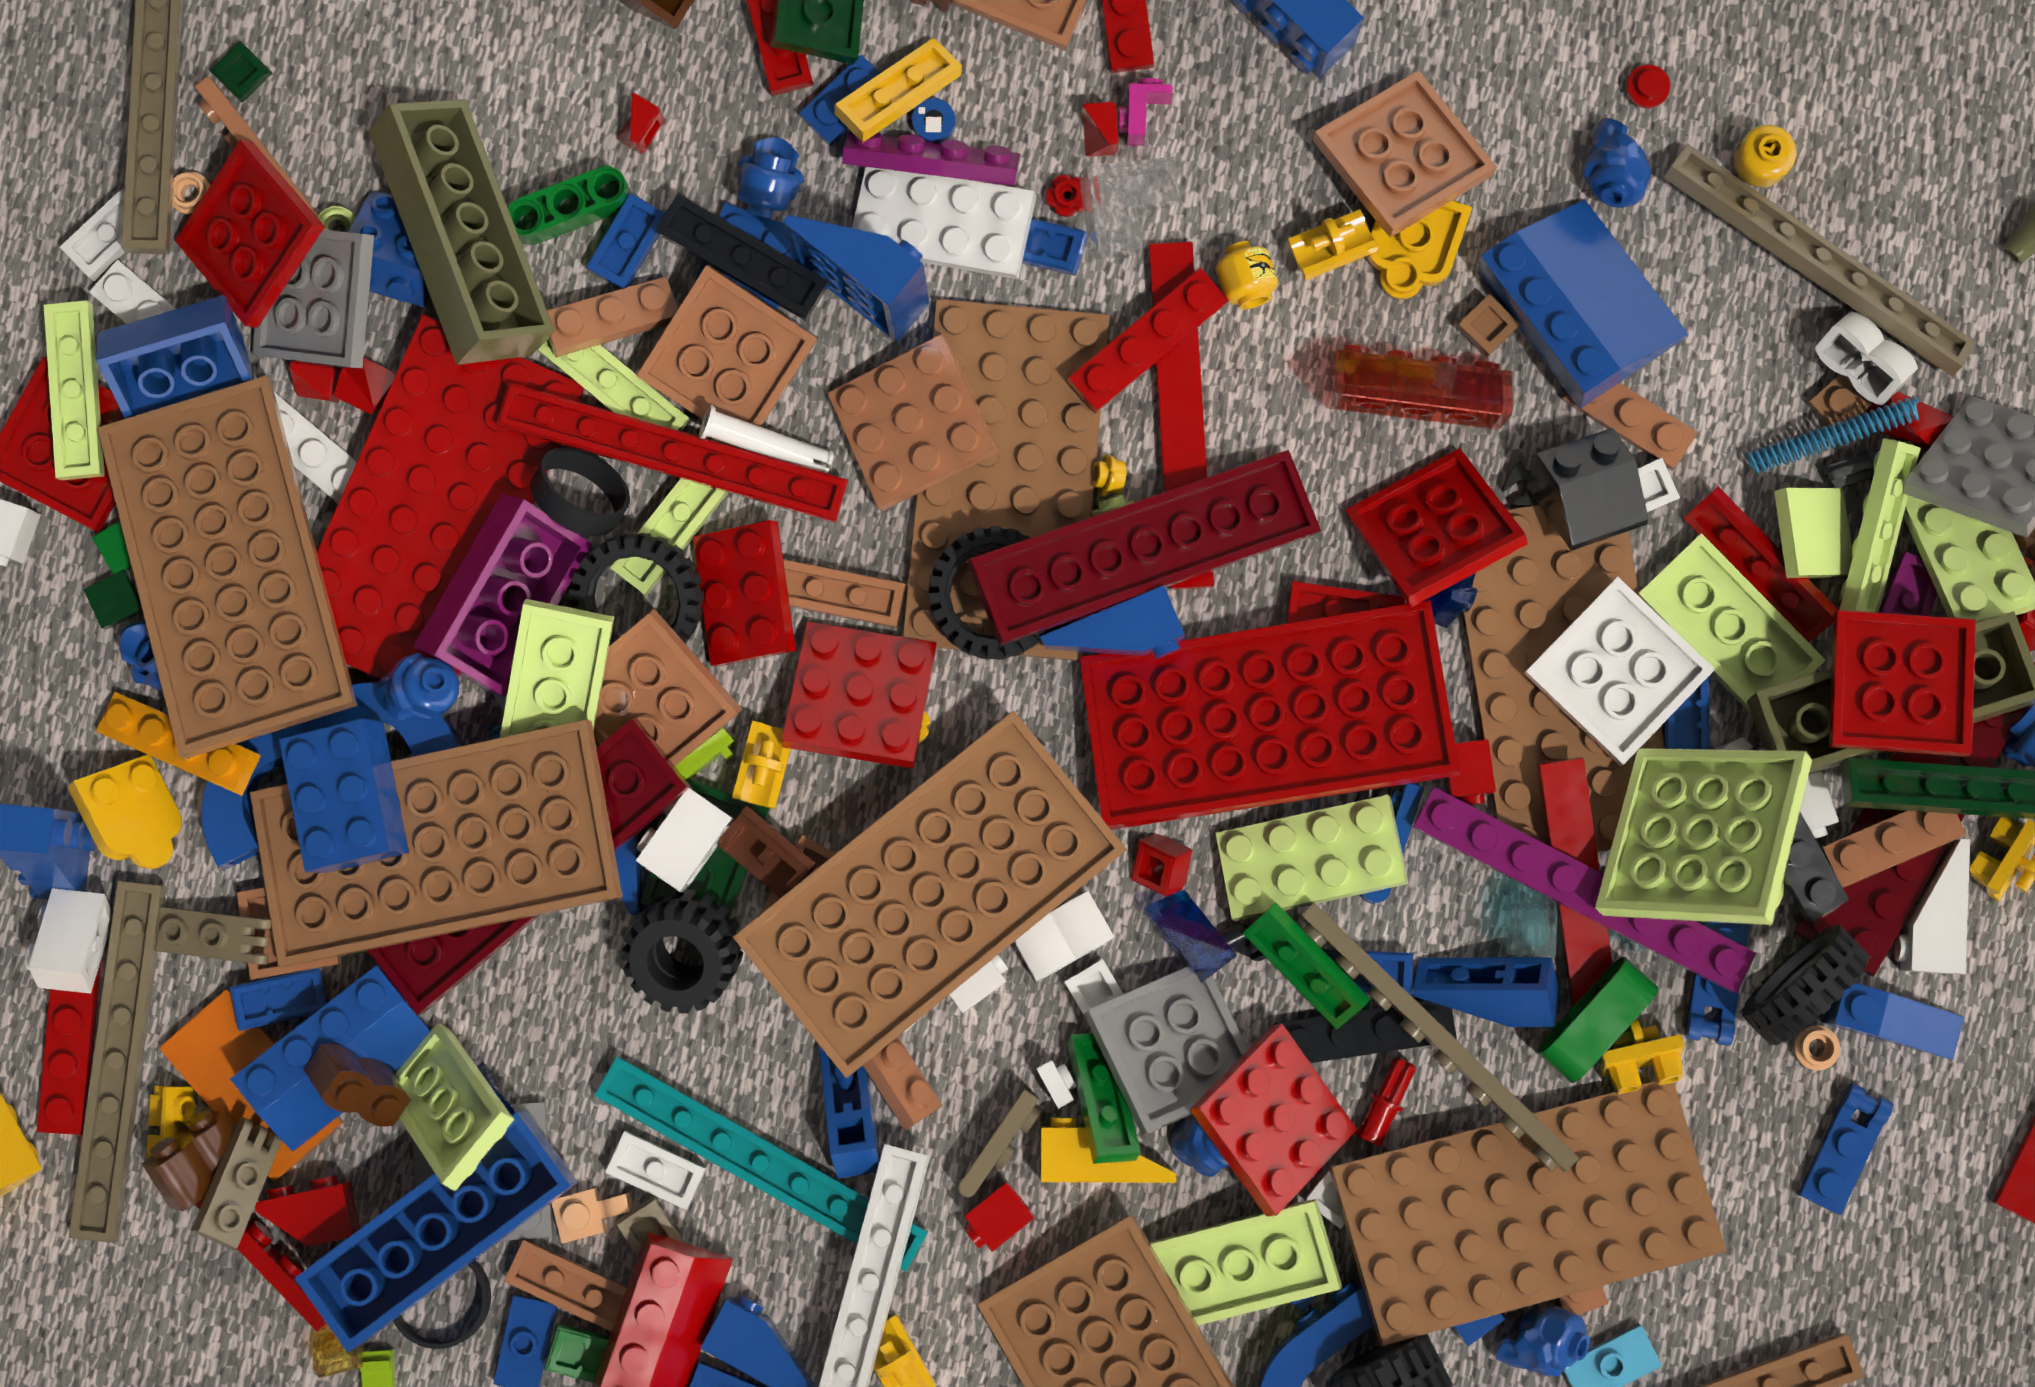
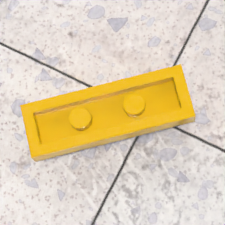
[835,38,962,142]

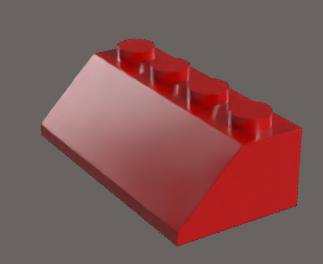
[592,1231,733,1387]

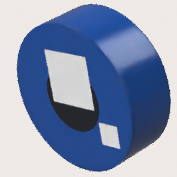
[912,98,956,143]

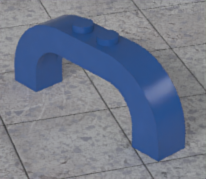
[202,683,464,869]
[1257,1280,1505,1387]

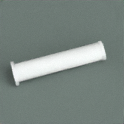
[699,405,834,473]

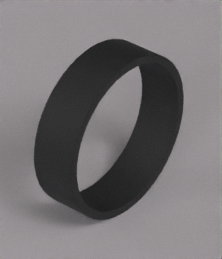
[530,447,630,536]
[393,1260,491,1349]

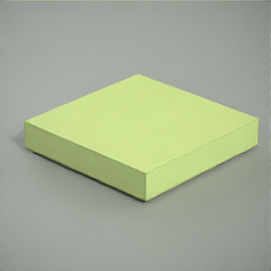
[1774,488,1853,578]

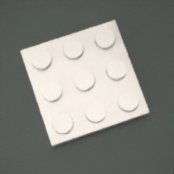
[1524,577,1715,766]

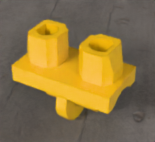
[1288,209,1378,281]
[732,721,791,810]
[1969,817,2035,902]
[1599,1018,1685,1095]
[874,1314,937,1387]

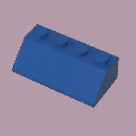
[231,965,431,1152]

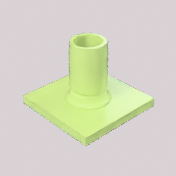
[1595,748,1812,925]

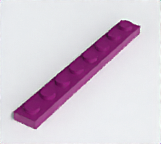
[1412,787,1757,993]

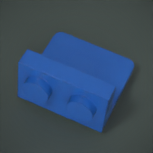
[348,191,430,307]

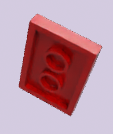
[693,520,796,667]

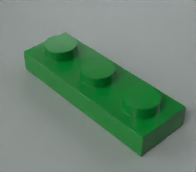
[1243,902,1370,1029]
[1067,1033,1141,1164]

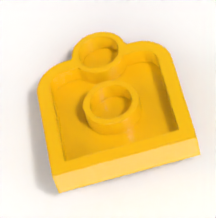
[1367,200,1472,300]
[67,754,182,869]

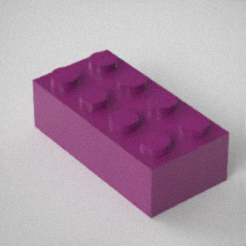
[413,494,592,697]

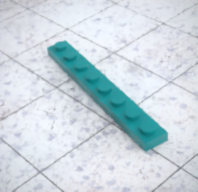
[594,1056,929,1272]

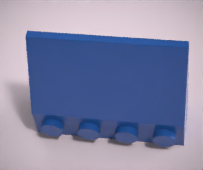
[1478,199,1689,409]
[783,215,930,343]

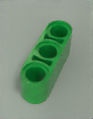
[507,166,631,245]
[1537,957,1659,1083]

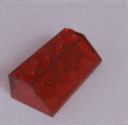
[1326,345,1513,430]

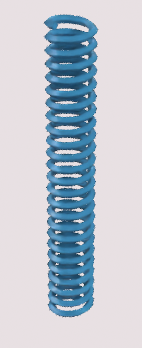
[1746,395,1919,474]

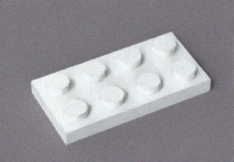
[852,167,1037,279]

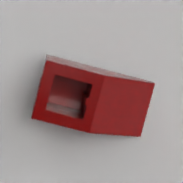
[255,1175,360,1247]

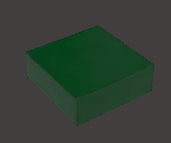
[209,41,273,103]
[83,570,143,630]

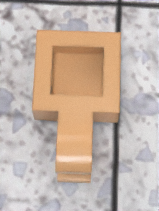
[551,1187,634,1244]

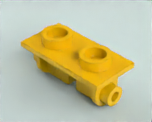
[146,1085,196,1160]

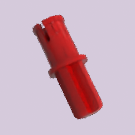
[1355,1057,1416,1147]

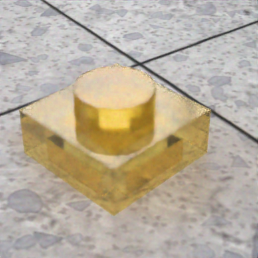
[313,1329,363,1378]

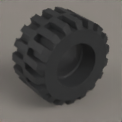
[622,889,744,1014]
[1326,1334,1453,1387]

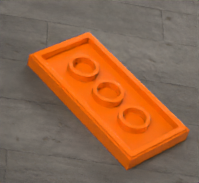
[159,989,344,1182]

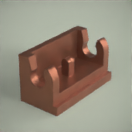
[718,806,818,898]

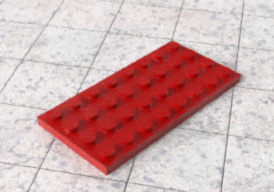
[317,314,584,679]
[1080,600,1460,830]

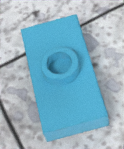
[1563,1324,1662,1387]

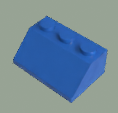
[96,295,255,419]

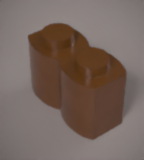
[304,1043,411,1127]
[142,1110,235,1211]

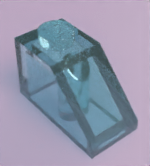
[1504,876,1557,957]

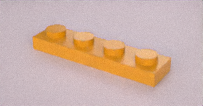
[95,692,261,796]

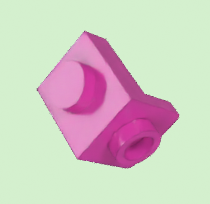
[1119,78,1173,146]

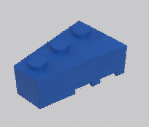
[0,804,97,900]

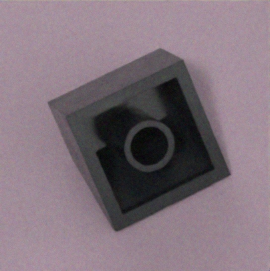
[1527,428,1649,551]

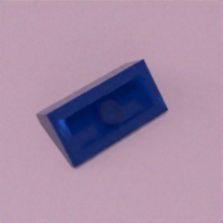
[1145,890,1237,983]

